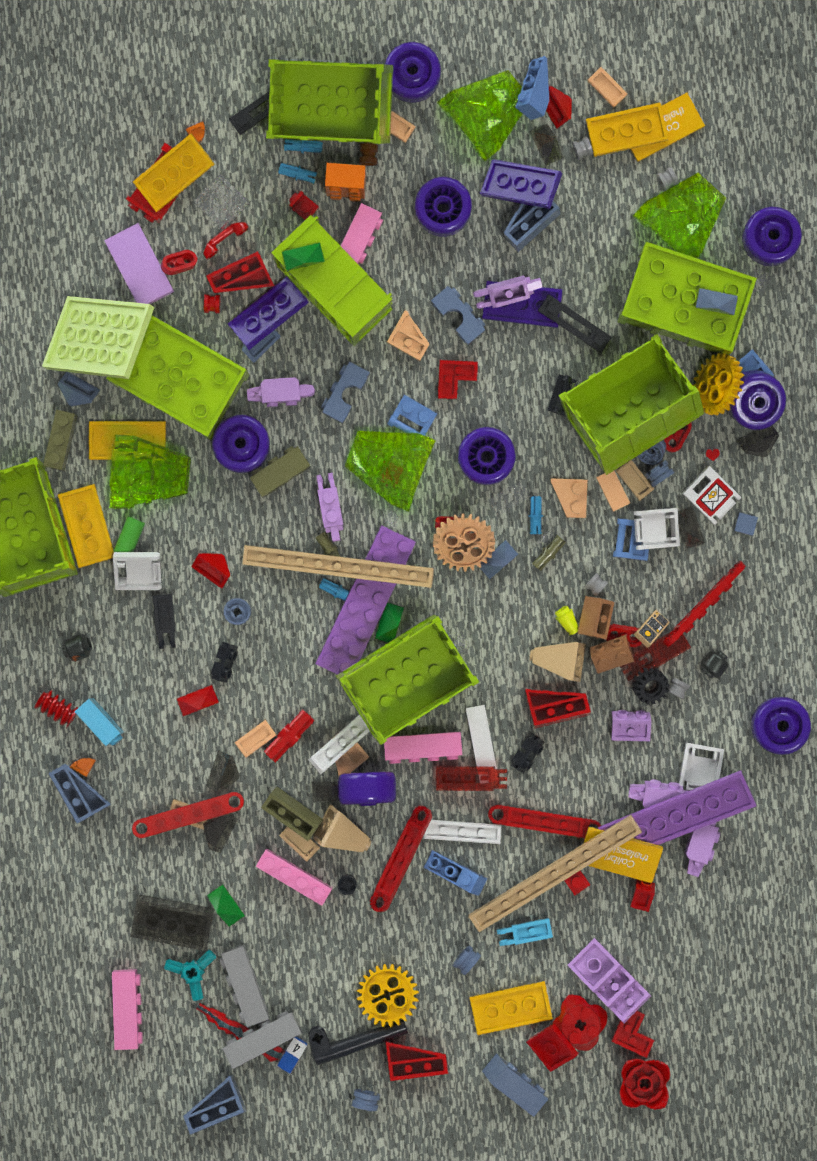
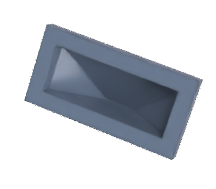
[696,288,738,315]
[242,330,281,363]
[58,372,100,406]
[480,540,518,579]

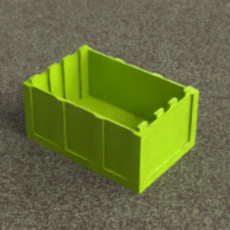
[266,59,393,144]
[271,215,393,346]
[617,242,757,355]
[106,315,250,441]
[559,334,704,475]
[0,457,78,597]
[336,615,479,745]

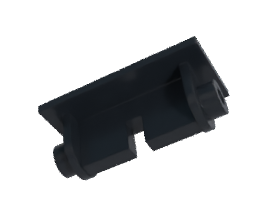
[547,374,577,416]
[211,642,238,683]
[511,734,545,774]

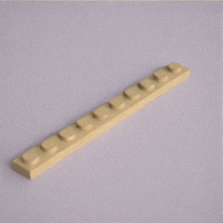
[242,545,434,588]
[469,815,642,932]

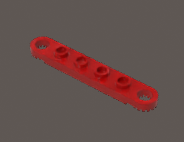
[662,561,746,647]
[132,792,244,838]
[488,805,601,838]
[370,806,432,913]

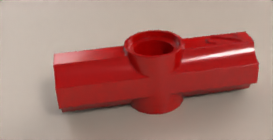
[264,710,315,763]

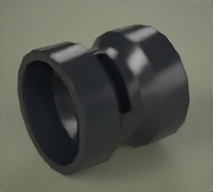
[337,874,357,895]

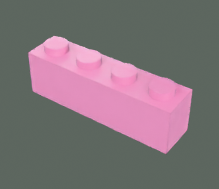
[341,203,383,264]
[384,732,462,764]
[256,848,333,906]
[112,969,143,1050]

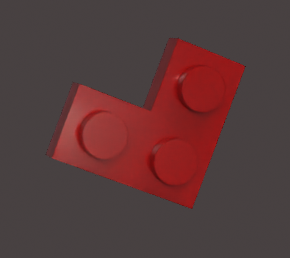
[438,360,478,400]
[611,1010,655,1058]

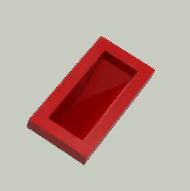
[546,86,572,129]
[191,553,231,589]
[177,685,219,717]

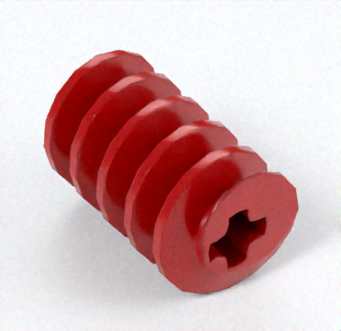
[34,690,78,729]

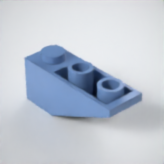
[515,56,549,120]
[424,850,487,896]

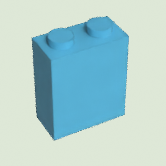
[75,698,124,746]

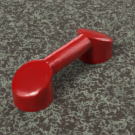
[203,222,249,260]

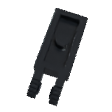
[153,594,176,649]

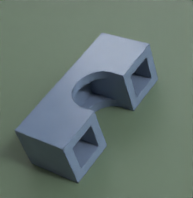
[431,286,485,346]
[321,361,370,424]

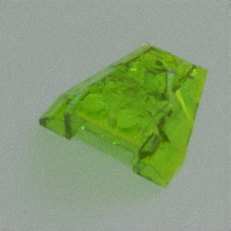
[437,70,523,162]
[633,172,726,258]
[345,430,436,512]
[109,435,191,509]

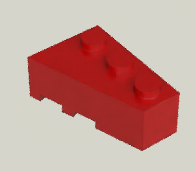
[206,251,274,293]
[525,689,591,729]
[386,1041,448,1081]

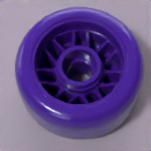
[385,42,441,103]
[414,177,472,237]
[742,207,802,266]
[728,370,786,430]
[212,415,270,473]
[458,427,516,486]
[751,697,811,755]
[338,772,397,806]

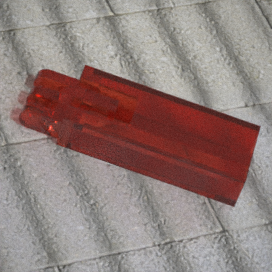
[619,631,691,681]
[436,765,507,791]

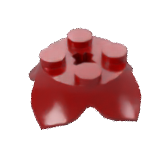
[552,994,608,1051]
[620,1058,670,1110]

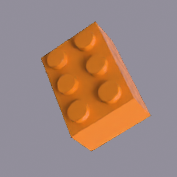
[325,163,366,202]

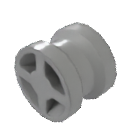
[572,137,593,160]
[656,167,679,191]
[584,573,608,597]
[668,677,690,700]

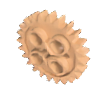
[433,513,495,572]

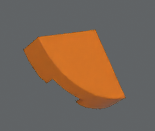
[186,121,205,144]
[70,758,96,777]

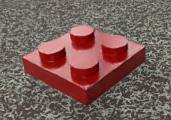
[526,1023,579,1072]

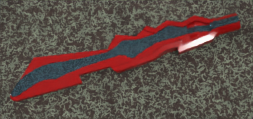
[196,1003,286,1062]

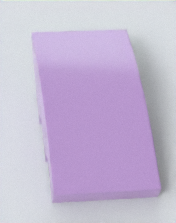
[104,223,174,304]
[568,938,651,1023]

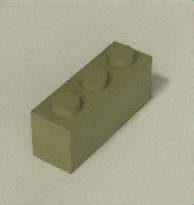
[43,410,78,472]
[250,446,311,498]
[261,787,324,841]

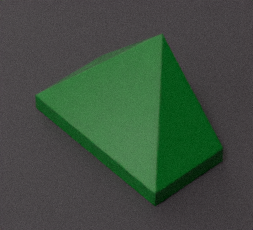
[282,243,325,271]
[375,603,404,642]
[207,885,245,927]

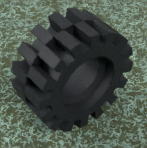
[632,667,670,705]

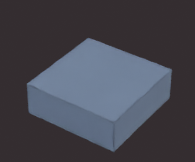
[734,512,758,536]

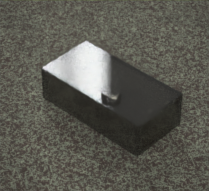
[130,895,215,951]

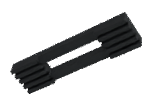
[229,91,270,135]
[538,295,612,353]

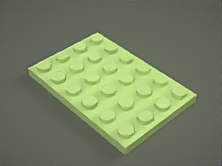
[42,296,155,379]

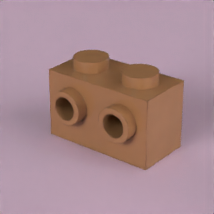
[577,596,614,640]
[590,635,634,674]

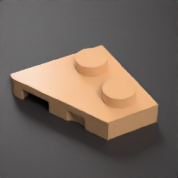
[387,310,430,361]
[550,478,588,518]
[335,735,369,776]

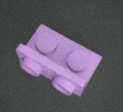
[611,710,651,741]

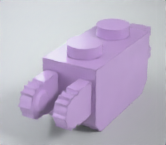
[473,275,543,309]
[247,377,315,407]
[316,473,344,542]
[628,779,688,808]
[684,822,720,877]

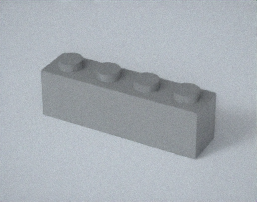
[219,944,270,1027]
[222,1011,303,1069]

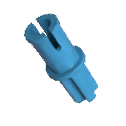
[284,138,323,154]
[278,163,317,184]
[528,496,543,534]
[319,578,350,601]

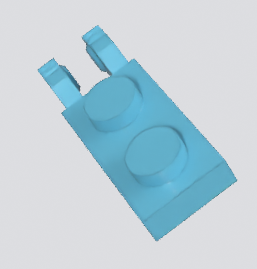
[497,918,553,946]

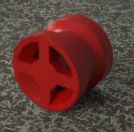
[204,294,221,314]

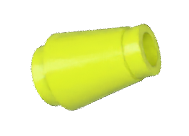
[555,606,578,635]

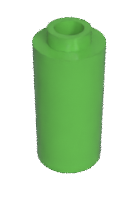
[113,516,145,552]

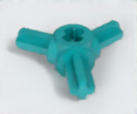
[164,950,216,1001]

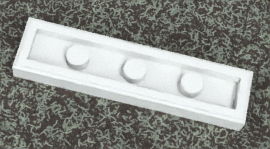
[466,705,499,784]
[308,715,369,774]
[424,820,502,844]

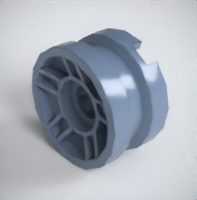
[638,440,666,465]
[644,460,675,488]
[224,598,251,625]
[452,945,481,975]
[351,1089,380,1111]

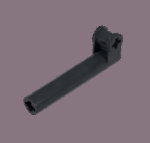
[309,1019,408,1066]

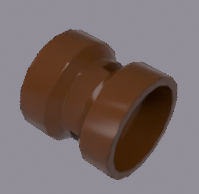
[359,143,378,166]

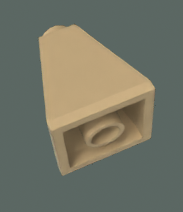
[530,642,586,682]
[313,804,371,852]

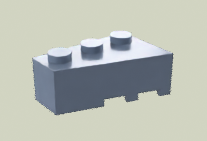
[504,201,560,252]
[48,764,111,824]
[482,1053,548,1117]
[183,1075,247,1134]

